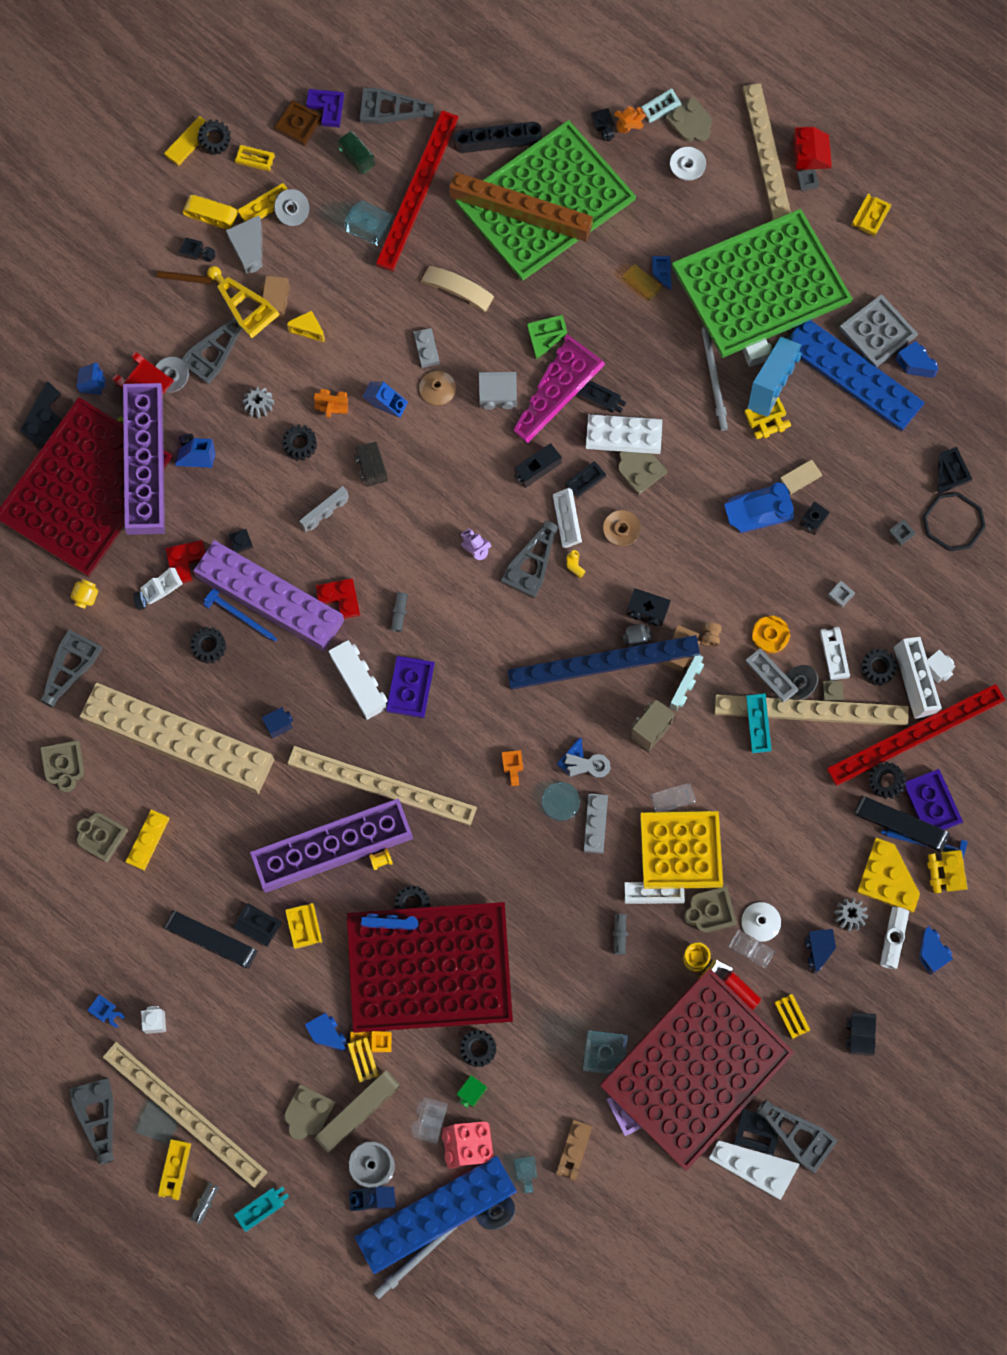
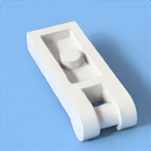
[820,627,850,681]

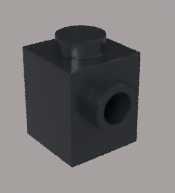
[799,501,830,535]

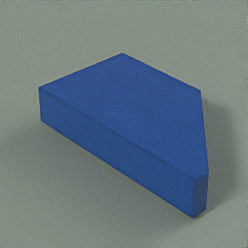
[652,256,671,290]
[556,738,583,775]

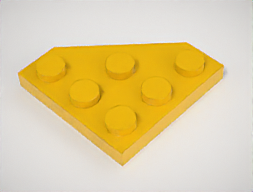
[857,838,920,913]

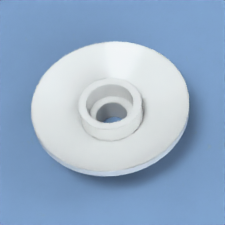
[670,147,706,180]
[741,902,781,942]

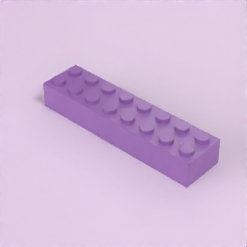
[123,383,165,535]
[194,540,344,652]
[250,798,413,893]

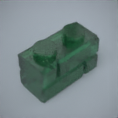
[338,131,375,175]

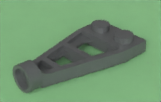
[360,88,434,124]
[181,317,243,385]
[501,521,558,599]
[40,629,103,708]
[69,1078,114,1165]
[756,1100,838,1173]

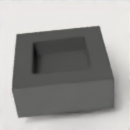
[797,169,819,191]
[888,519,916,546]

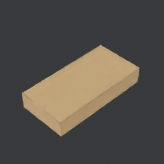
[780,460,822,495]

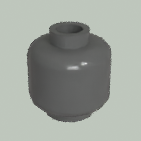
[623,623,652,647]

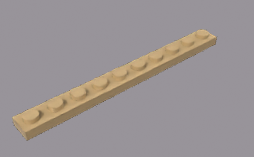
[743,83,791,220]
[715,695,909,727]
[287,746,477,827]
[103,1042,268,1188]

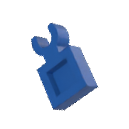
[87,994,125,1028]

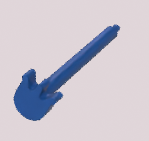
[203,588,277,642]
[881,830,968,858]

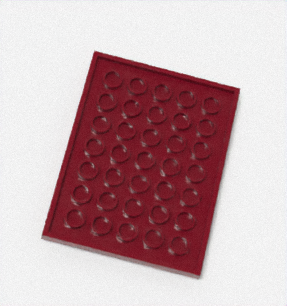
[0,397,173,578]
[347,902,513,1033]
[599,968,795,1171]

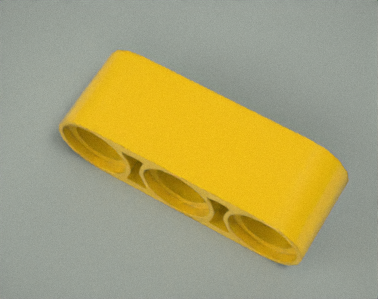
[183,195,238,230]

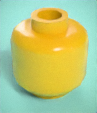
[70,579,98,609]

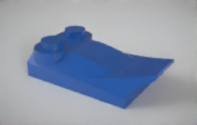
[724,483,795,533]

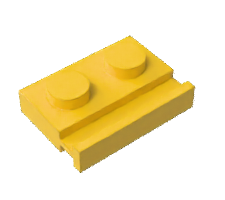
[851,194,892,237]
[285,903,322,949]

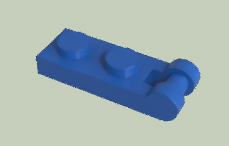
[361,914,418,930]

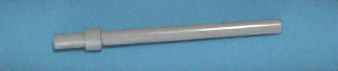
[701,327,728,431]
[374,1227,457,1299]

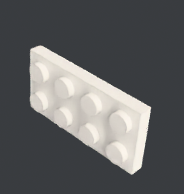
[586,414,662,454]

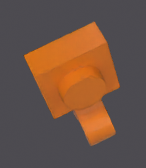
[502,750,523,786]

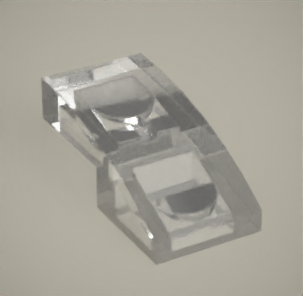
[651,783,696,812]
[728,930,775,969]

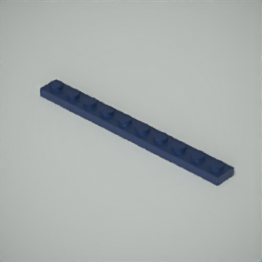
[508,635,700,690]

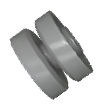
[349,1142,395,1188]

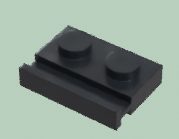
[233,903,282,948]

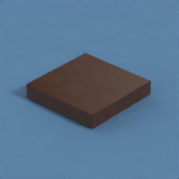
[274,100,323,146]

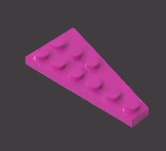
[514,334,605,443]

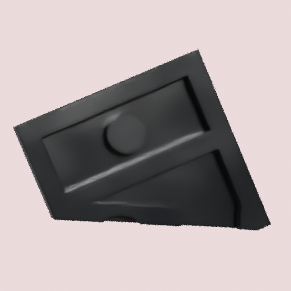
[937,447,972,494]

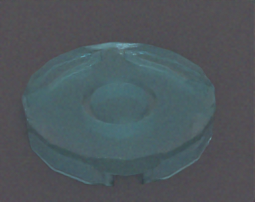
[542,782,580,821]

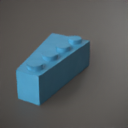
[748,337,802,417]

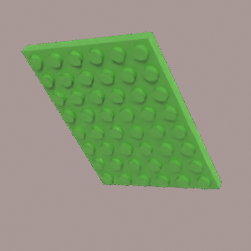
[456,120,636,281]
[672,209,853,358]

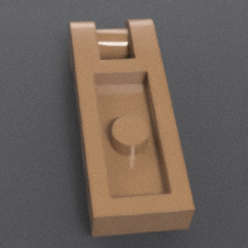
[556,1120,593,1181]

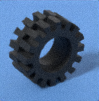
[197,119,231,155]
[282,424,317,461]
[190,627,226,664]
[861,648,898,686]
[868,761,906,799]
[395,885,431,909]
[460,1029,496,1067]

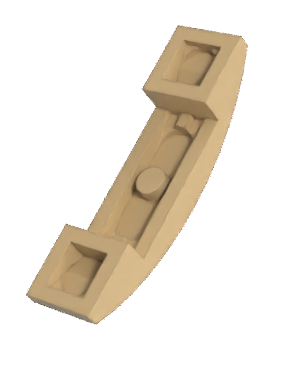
[421,266,494,313]

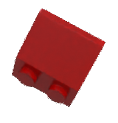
[793,126,832,170]

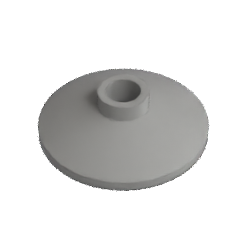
[274,189,309,226]
[155,357,189,393]

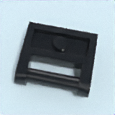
[734,1109,782,1156]

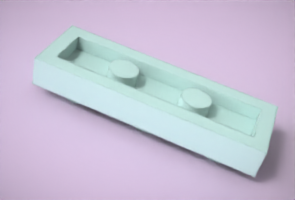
[670,655,704,711]

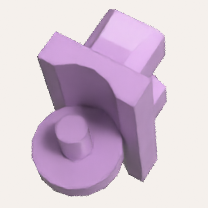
[461,528,491,560]

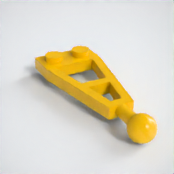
[207,266,280,338]

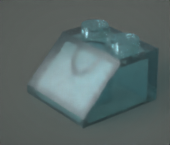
[344,200,394,246]
[582,1030,628,1074]

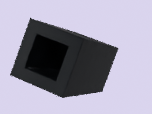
[514,443,562,488]

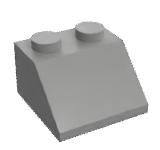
[479,372,517,410]

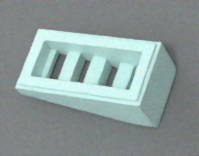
[641,88,681,122]

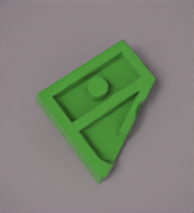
[527,315,567,359]

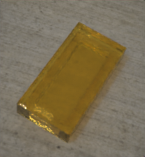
[622,264,662,301]

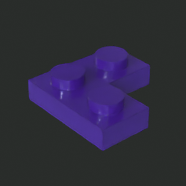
[306,89,345,128]

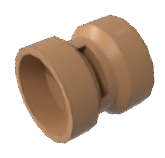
[701,623,722,647]

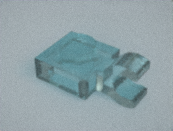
[515,1156,537,1194]

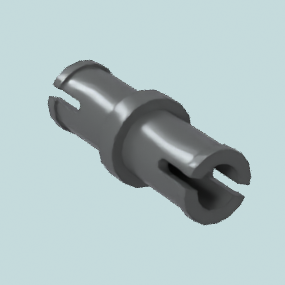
[390,592,408,632]
[612,914,628,955]
[189,1182,219,1225]

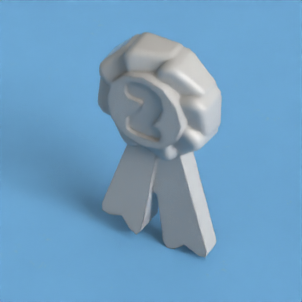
[564,754,610,778]

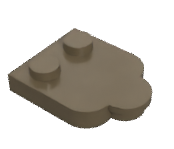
[665,97,712,142]
[618,451,667,495]
[41,740,85,792]
[76,813,128,863]
[684,886,737,933]
[285,1084,336,1140]

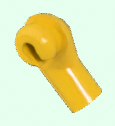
[567,550,586,578]

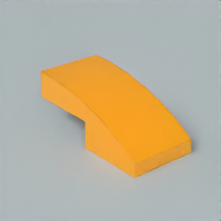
[349,1031,392,1053]

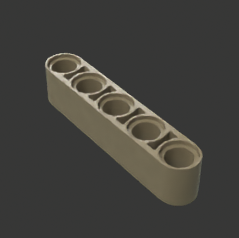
[315,1070,401,1154]

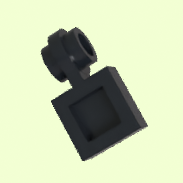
[591,108,615,141]
[179,237,216,262]

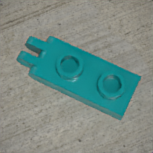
[234,1186,289,1232]

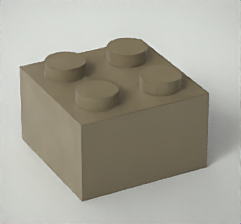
[630,699,675,752]

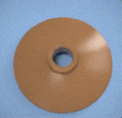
[419,371,456,406]
[603,510,641,546]

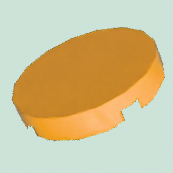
[752,616,790,654]

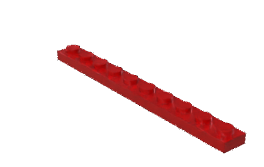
[376,110,459,272]
[827,684,1006,787]

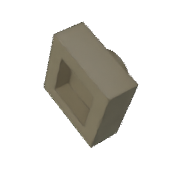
[822,681,844,702]

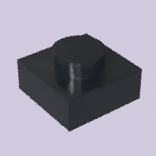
[229,529,253,553]

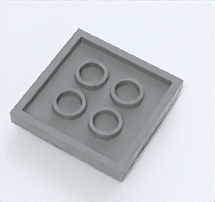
[839,294,918,367]

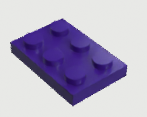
[386,656,435,719]
[903,769,963,830]

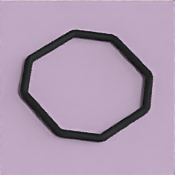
[923,492,986,551]

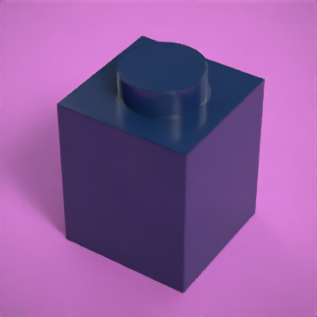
[262,707,294,739]

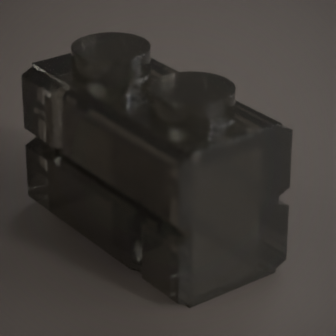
[353,442,388,487]

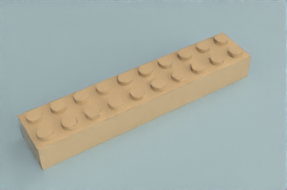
[80,682,274,794]

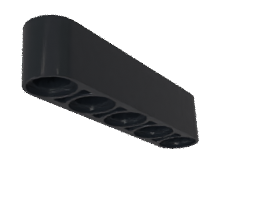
[454,122,542,153]
[853,795,950,852]
[163,910,258,969]

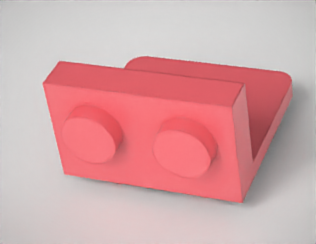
[442,1122,494,1169]

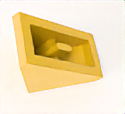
[287,311,325,343]

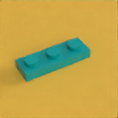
[746,693,772,753]

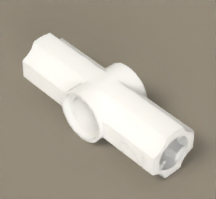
[880,907,909,969]

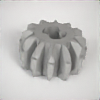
[242,386,274,418]
[834,898,868,932]

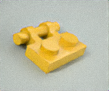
[744,397,791,440]
[927,850,968,893]

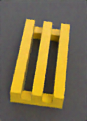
[235,145,275,172]
[774,994,810,1039]
[347,1038,379,1083]

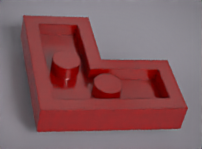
[166,540,206,583]
[316,578,360,619]

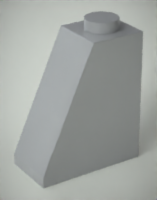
[226,216,263,274]

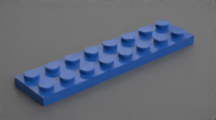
[788,320,925,432]
[355,1156,517,1274]

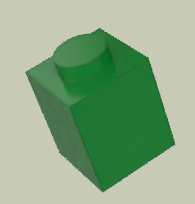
[457,1075,487,1108]

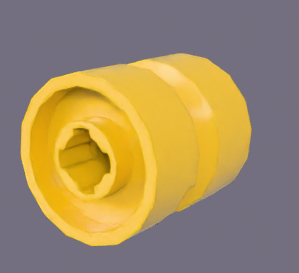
[683,943,711,972]

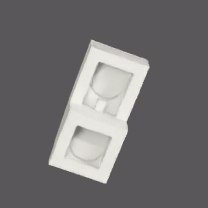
[140,568,183,604]

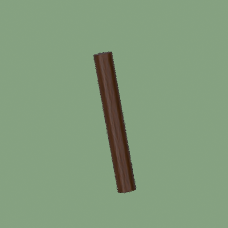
[157,271,212,285]

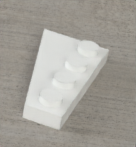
[709,1141,799,1200]

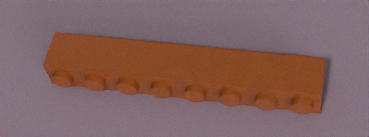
[449,172,593,242]

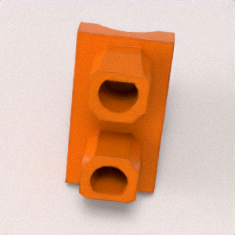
[614,106,646,133]
[314,389,348,418]

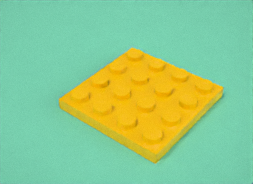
[640,811,723,889]

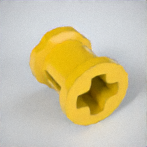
[369,848,393,871]

